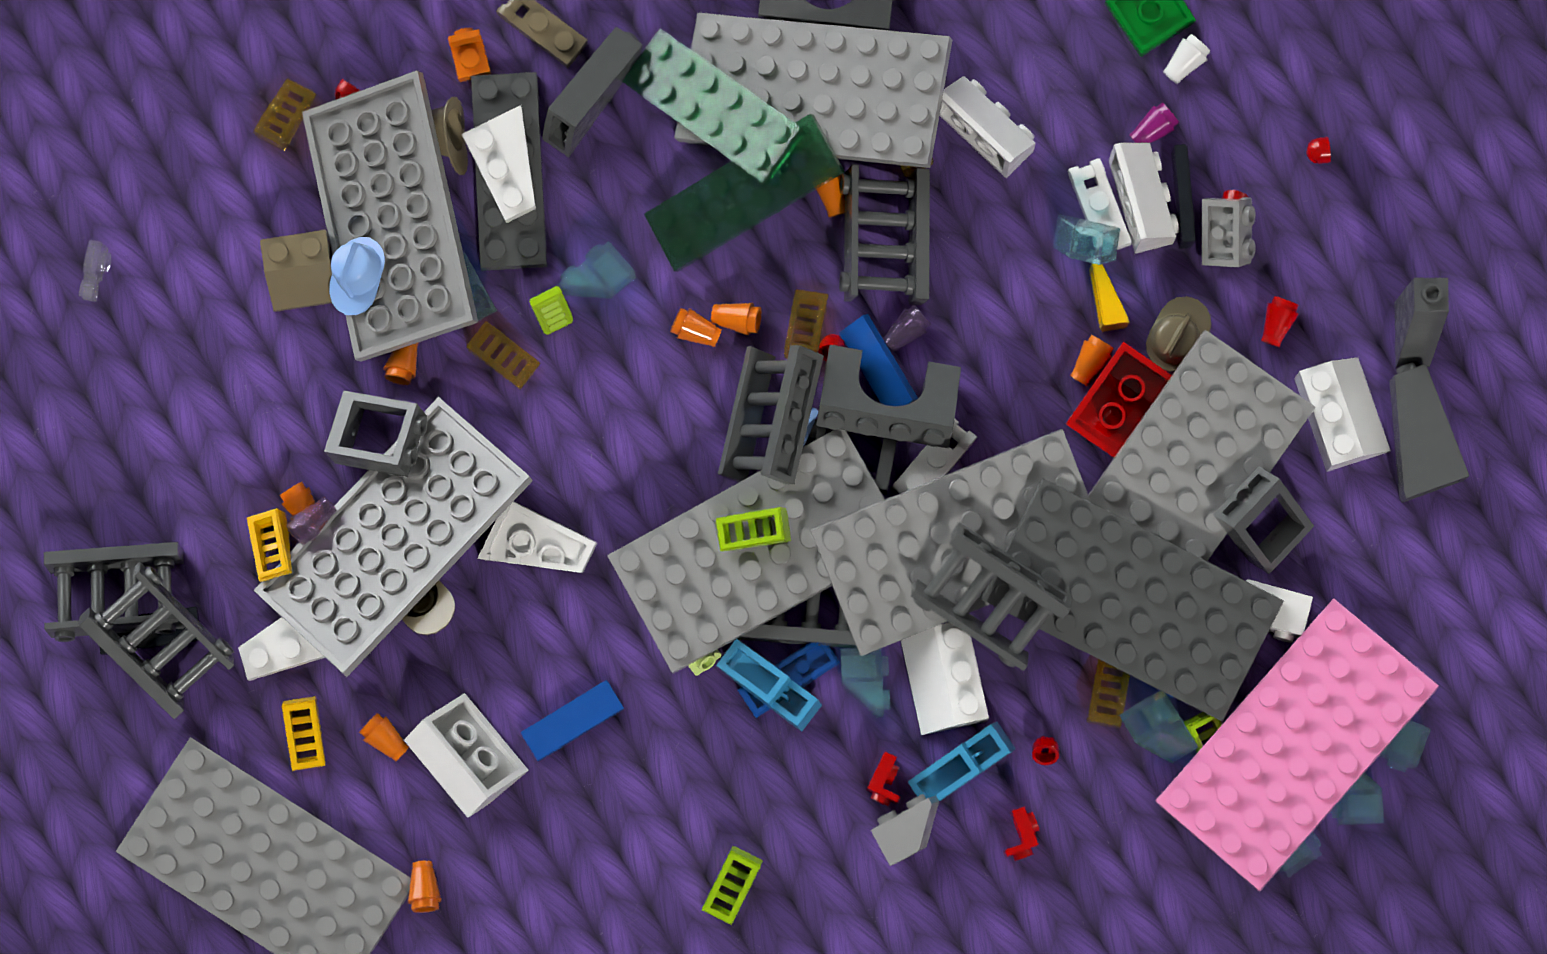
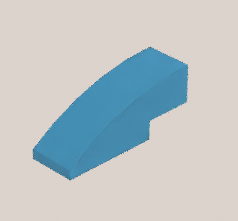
[716,639,822,732]
[908,721,1016,802]

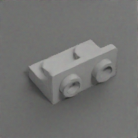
[1202,197,1256,267]

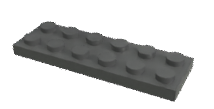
[471,72,547,271]

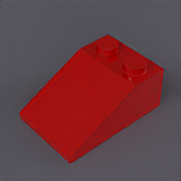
[1066,342,1172,458]

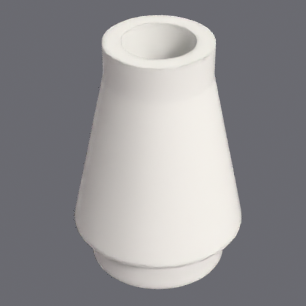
[1163,34,1211,84]

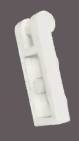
[1068,158,1132,256]
[892,419,977,494]

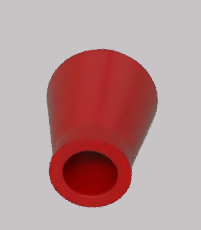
[1261,296,1299,348]

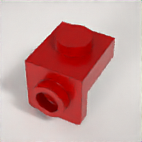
[1003,806,1039,861]

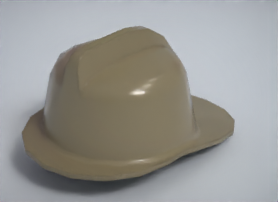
[431,97,468,175]
[1146,296,1211,372]
[402,580,455,635]

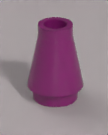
[1129,102,1179,143]

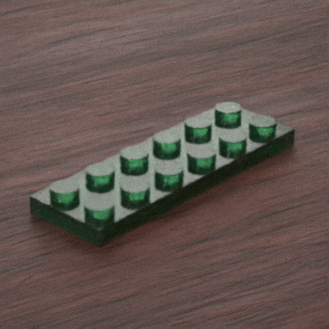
[622,28,806,186]
[644,113,844,272]

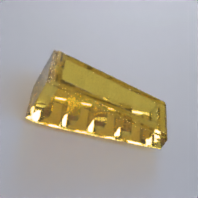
[253,78,316,151]
[784,289,828,359]
[466,321,541,390]
[1086,659,1130,729]

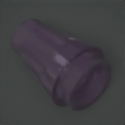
[883,305,931,353]
[286,497,337,545]

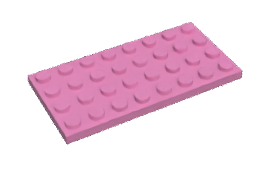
[1155,598,1439,892]

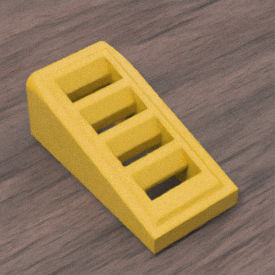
[1089,260,1129,332]
[247,508,292,582]
[282,696,326,771]

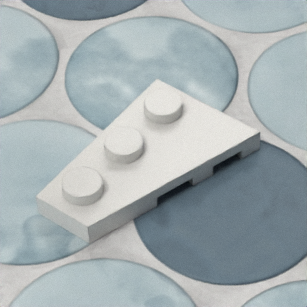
[462,105,536,223]
[477,501,598,573]

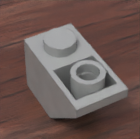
[871,794,939,866]

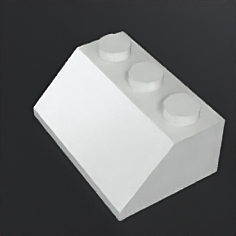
[939,76,1035,178]
[1109,143,1179,254]
[1294,357,1390,472]
[901,623,989,735]
[404,693,528,818]

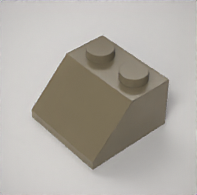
[260,230,333,312]

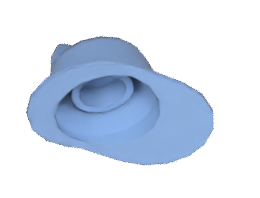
[329,237,385,315]

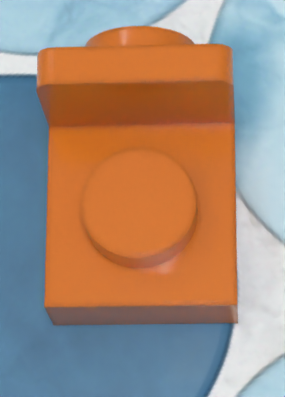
[448,28,491,82]

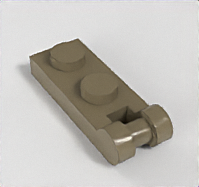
[496,0,588,68]

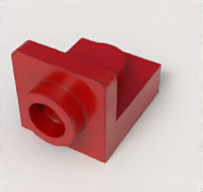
[866,751,901,807]

